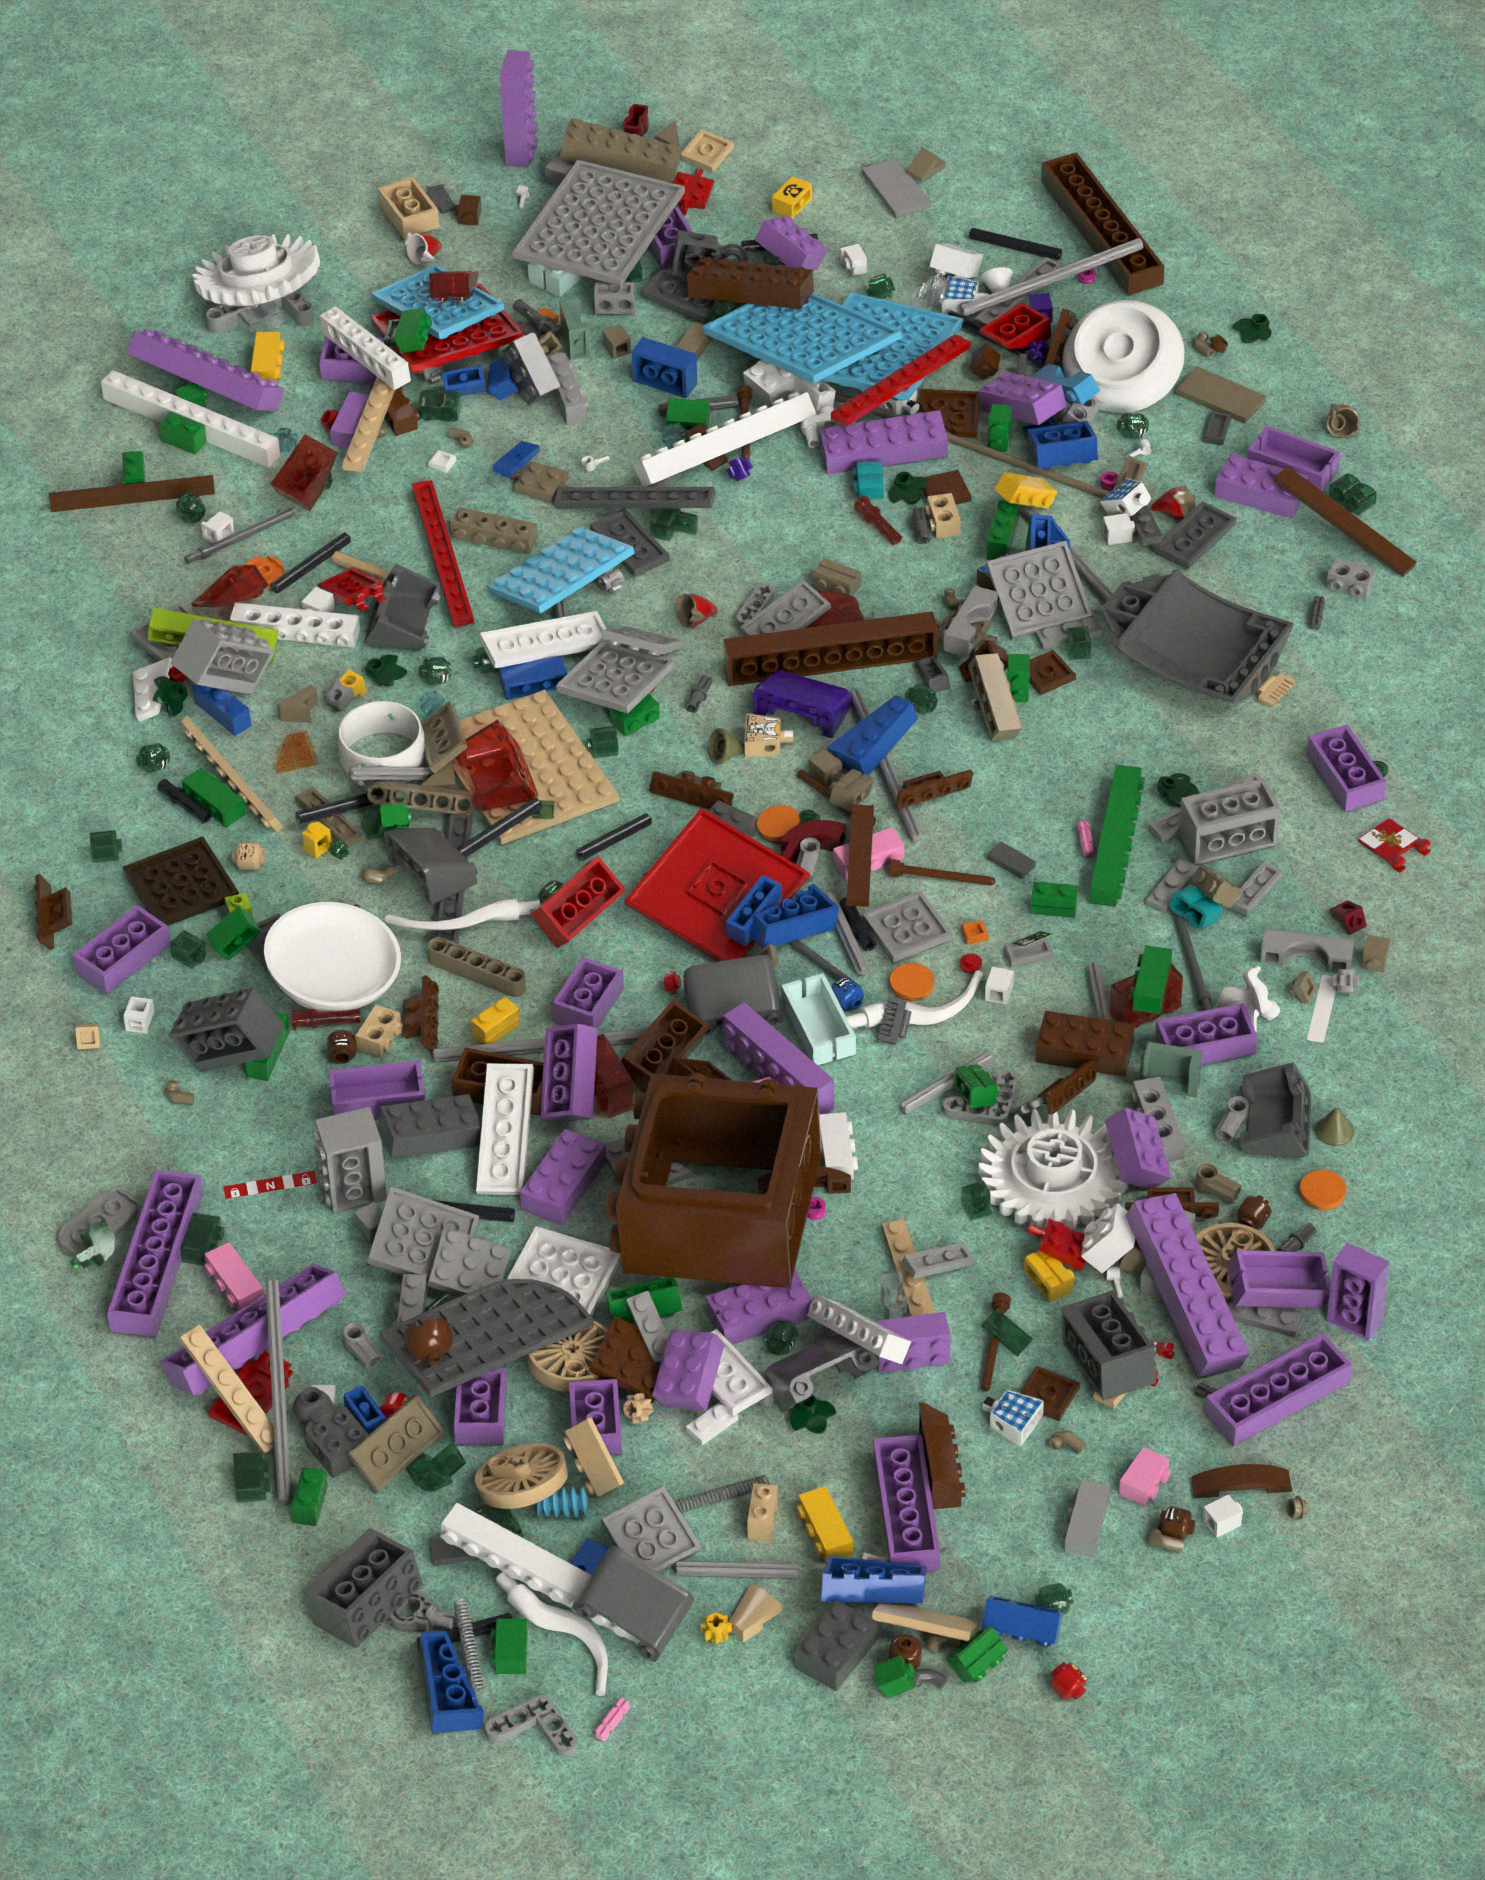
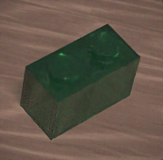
[180,1213,225,1266]

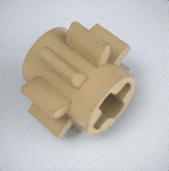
[623,1393,653,1424]

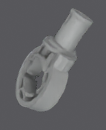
[390,1591,458,1632]

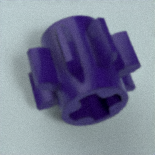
[1025,339,1050,366]
[726,456,753,481]

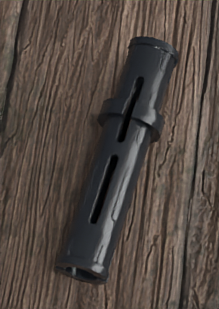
[157,779,212,824]
[839,897,876,951]

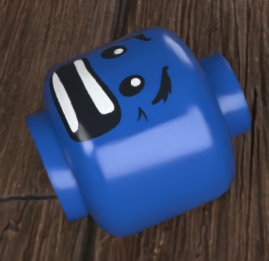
[831,978,864,1011]

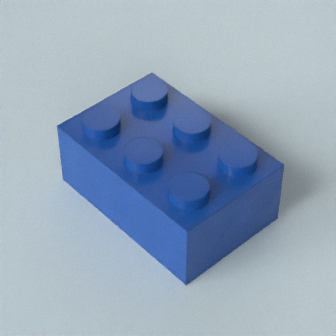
[632,337,697,398]
[1028,421,1098,469]

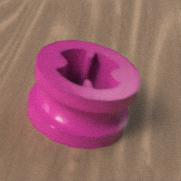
[1078,268,1096,284]
[1100,471,1118,491]
[807,1197,826,1220]

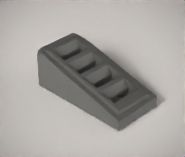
[914,656,950,693]

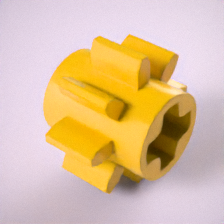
[701,1612,732,1644]

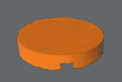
[243,556,285,589]
[757,805,801,842]
[889,963,934,1001]
[1299,1169,1347,1210]

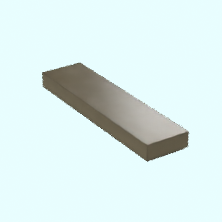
[295,787,364,849]

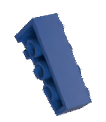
[827,695,918,775]
[750,884,839,949]
[821,1555,927,1605]
[419,1631,484,1733]

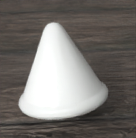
[981,267,1013,293]

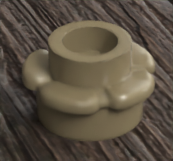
[1287,1495,1308,1520]

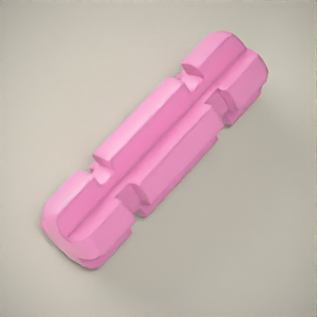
[1077,820,1094,857]
[594,1698,630,1741]

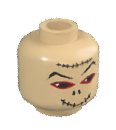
[232,842,266,871]

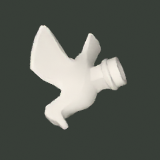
[1217,966,1280,1032]

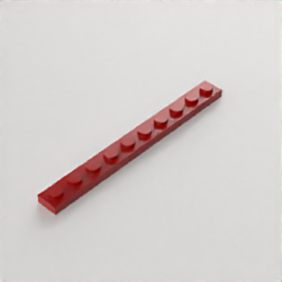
[830,334,971,426]
[412,480,474,627]

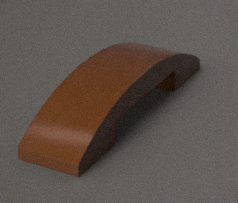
[758,1167,851,1195]
[1191,1464,1292,1499]

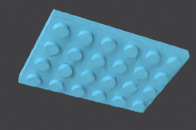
[371,264,505,339]
[487,527,635,614]

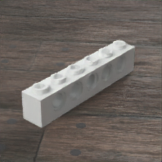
[320,306,411,390]
[230,602,360,648]
[807,1294,911,1364]

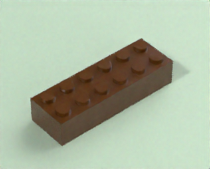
[687,257,814,309]

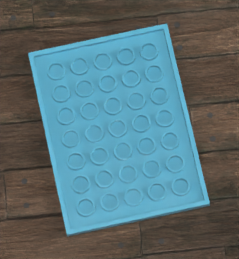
[821,292,963,401]
[703,293,901,383]

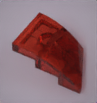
[805,591,864,628]

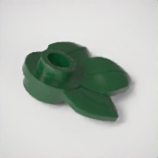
[1232,314,1272,343]
[889,471,928,504]
[365,655,407,686]
[153,676,188,717]
[1157,773,1200,806]
[790,1394,836,1434]

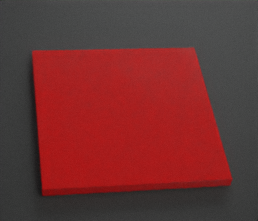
[624,808,810,962]

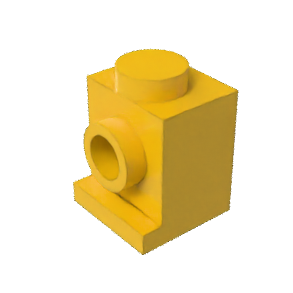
[301,821,332,859]

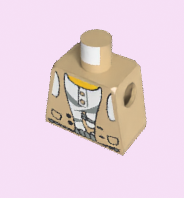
[745,714,794,757]

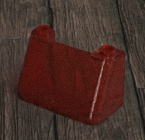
[455,719,539,811]

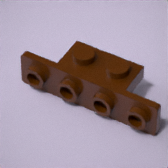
[895,769,973,809]
[649,770,734,809]
[34,874,72,950]
[402,975,439,1055]
[1038,1060,1096,1115]
[1125,1187,1219,1219]

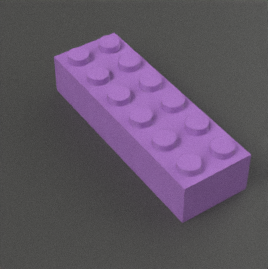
[500,50,538,167]
[820,410,948,474]
[723,1002,834,1115]
[1205,1333,1352,1446]
[873,1435,940,1572]

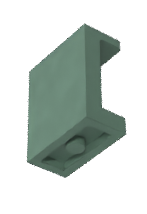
[559,297,590,360]
[1139,1042,1202,1097]

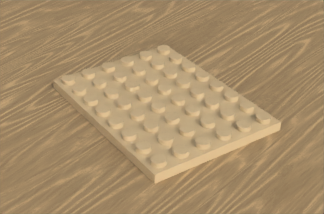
[451,690,620,845]

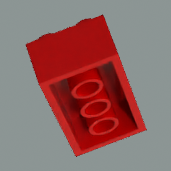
[530,856,626,948]

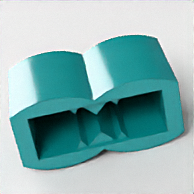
[853,460,884,499]
[1169,886,1223,929]

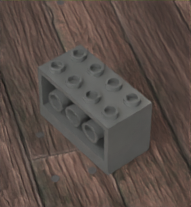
[169,988,284,1072]
[1061,1290,1158,1401]
[303,1528,423,1648]

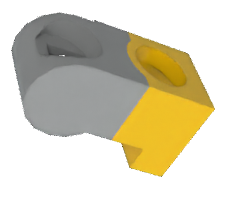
[326,669,367,710]

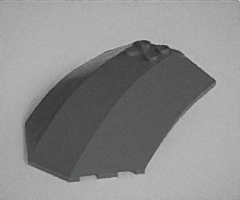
[1102,569,1294,704]

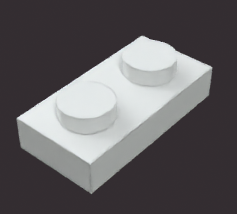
[686,1402,738,1445]

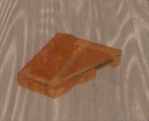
[276,731,318,774]

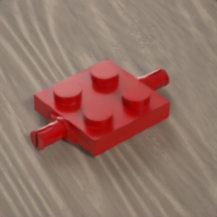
[673,168,715,215]
[1026,1218,1087,1271]

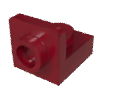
[1329,900,1367,935]

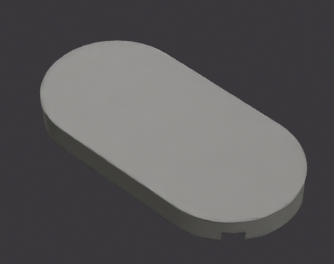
[58,1189,138,1258]

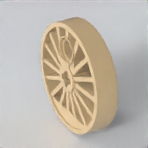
[1196,1223,1275,1301]
[526,1321,608,1392]
[475,1443,568,1509]

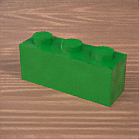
[987,500,1019,560]
[182,768,246,828]
[1130,945,1172,1014]
[245,1012,290,1081]
[605,1277,683,1323]

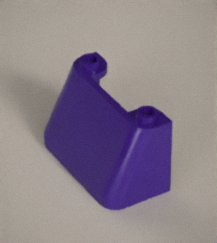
[753,670,852,739]

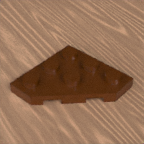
[1044,308,1079,366]
[918,389,980,438]
[589,1316,659,1403]

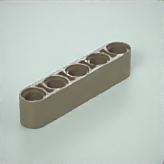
[367,780,474,815]
[428,937,526,997]

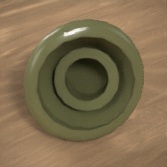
[708,728,745,764]
[1315,1108,1355,1146]

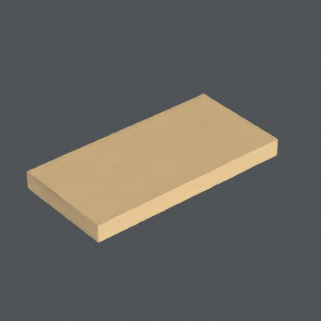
[872,1603,980,1641]

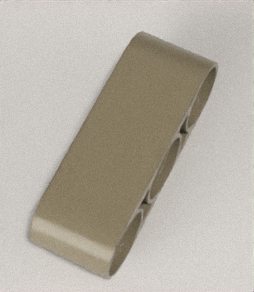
[676,322,713,361]

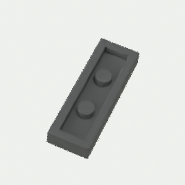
[1129,505,1163,546]

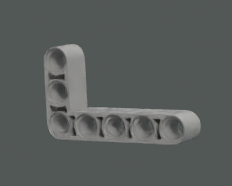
[206,289,314,334]

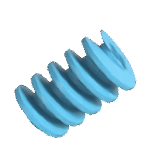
[537,1486,588,1518]

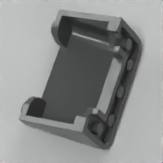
[364,563,441,651]
[384,828,478,905]
[683,955,783,1036]
[1237,1062,1311,1158]
[765,1334,880,1413]
[571,1546,694,1662]

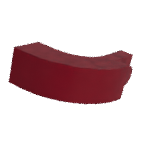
[780,820,846,863]

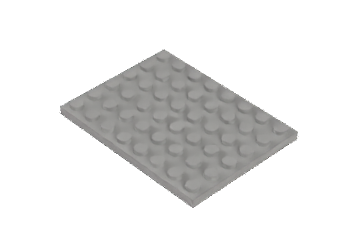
[513,160,685,286]

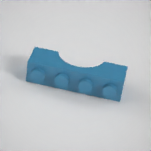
[1031,364,1100,405]

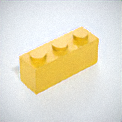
[251,332,285,381]
[994,472,1058,509]
[796,1486,854,1563]

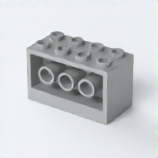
[170,618,275,695]
[1179,778,1280,865]
[313,1107,387,1214]

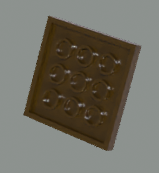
[123,837,239,925]

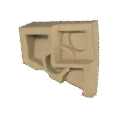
[728,1583,782,1642]

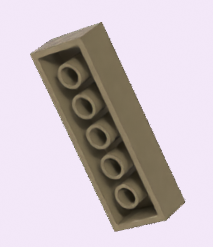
[560,118,683,183]

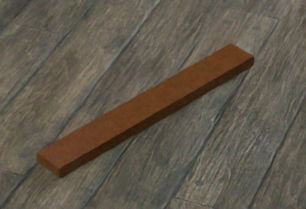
[1274,466,1417,577]
[49,475,215,512]

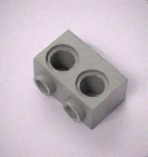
[594,282,635,314]
[1059,396,1103,425]
[1327,557,1376,599]

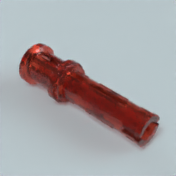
[854,496,902,545]
[291,1009,360,1030]

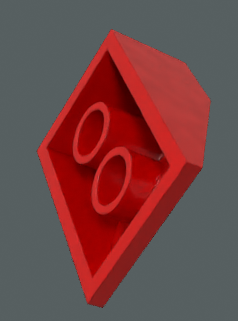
[979,303,1051,349]

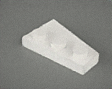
[133,657,173,721]

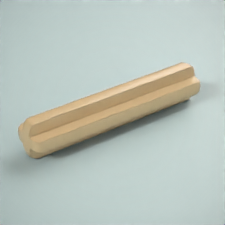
[332,551,388,582]

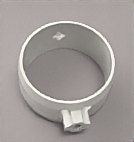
[338,701,425,791]

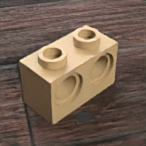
[924,493,961,539]
[355,1005,403,1058]
[747,1483,778,1542]

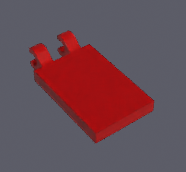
[317,567,387,611]
[208,1350,293,1436]

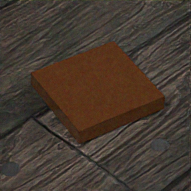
[922,470,971,505]
[1029,650,1076,695]
[1020,1366,1080,1422]

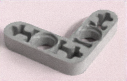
[737,583,774,627]
[943,1070,1018,1126]
[485,1695,577,1757]

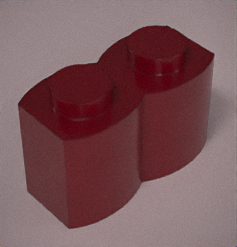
[623,104,649,137]

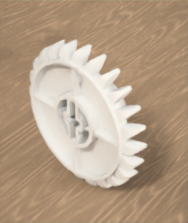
[193,234,320,306]
[979,1109,1128,1230]

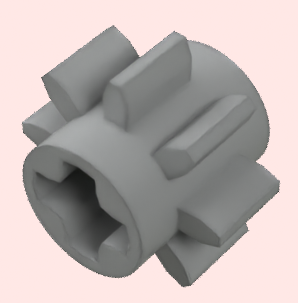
[419,366,443,383]
[598,568,624,593]
[1332,969,1359,993]

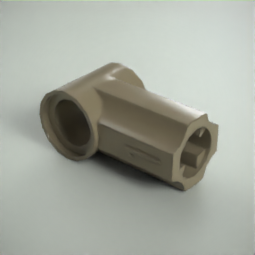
[1195,1163,1242,1203]

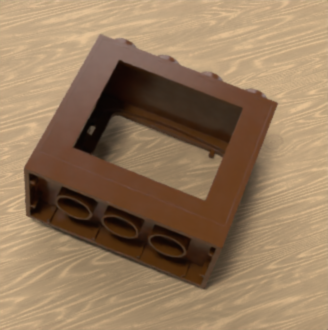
[606,1073,822,1288]

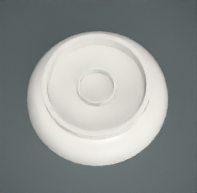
[1062,300,1185,413]
[264,902,401,1014]

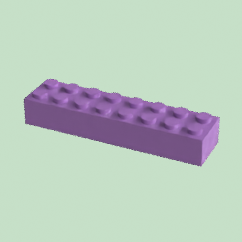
[127,329,285,411]
[107,1170,204,1337]
[1126,1193,1250,1377]
[160,1263,346,1395]

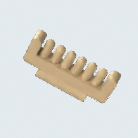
[1256,673,1295,708]

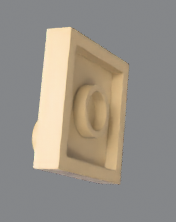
[681,129,734,172]

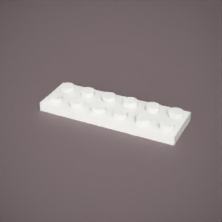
[479,611,607,668]
[476,1064,534,1195]

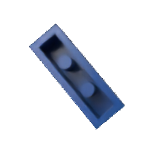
[499,656,567,700]
[192,684,252,736]
[726,875,782,946]
[981,1595,1064,1646]

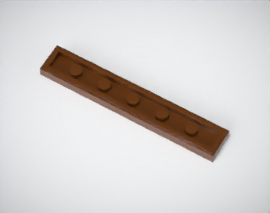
[847,805,874,907]

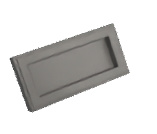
[1004,938,1054,968]

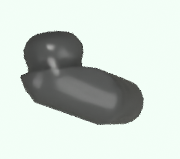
[914,1669,948,1688]

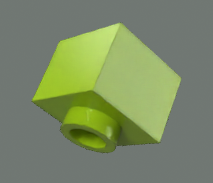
[225,892,253,916]

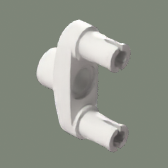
[801,406,858,448]

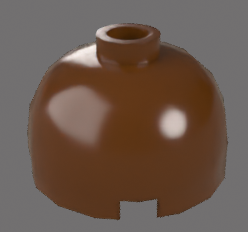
[403,1318,453,1363]

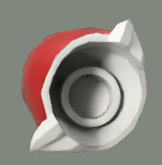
[405,232,442,265]

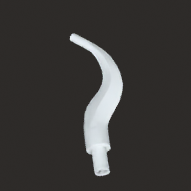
[385,898,540,930]
[846,971,983,1029]
[496,1572,608,1696]

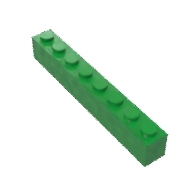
[1090,764,1145,907]

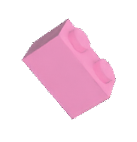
[1119,1447,1171,1507]

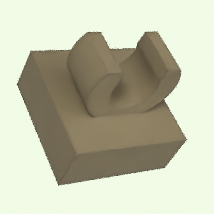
[1287,971,1318,1003]

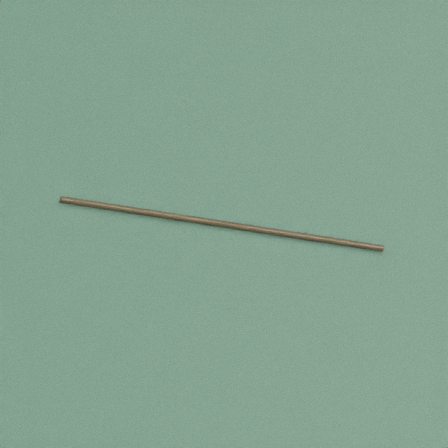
[747,360,1110,498]

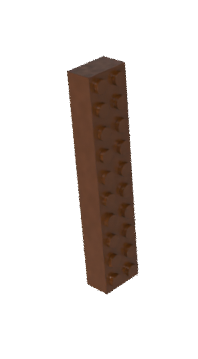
[1041,152,1165,295]
[723,611,938,687]

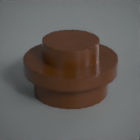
[1210,334,1228,353]

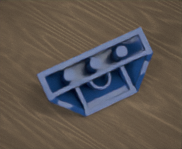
[1025,514,1070,551]

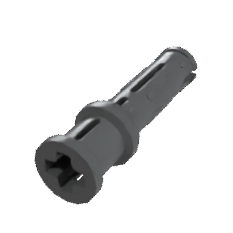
[513,299,563,340]

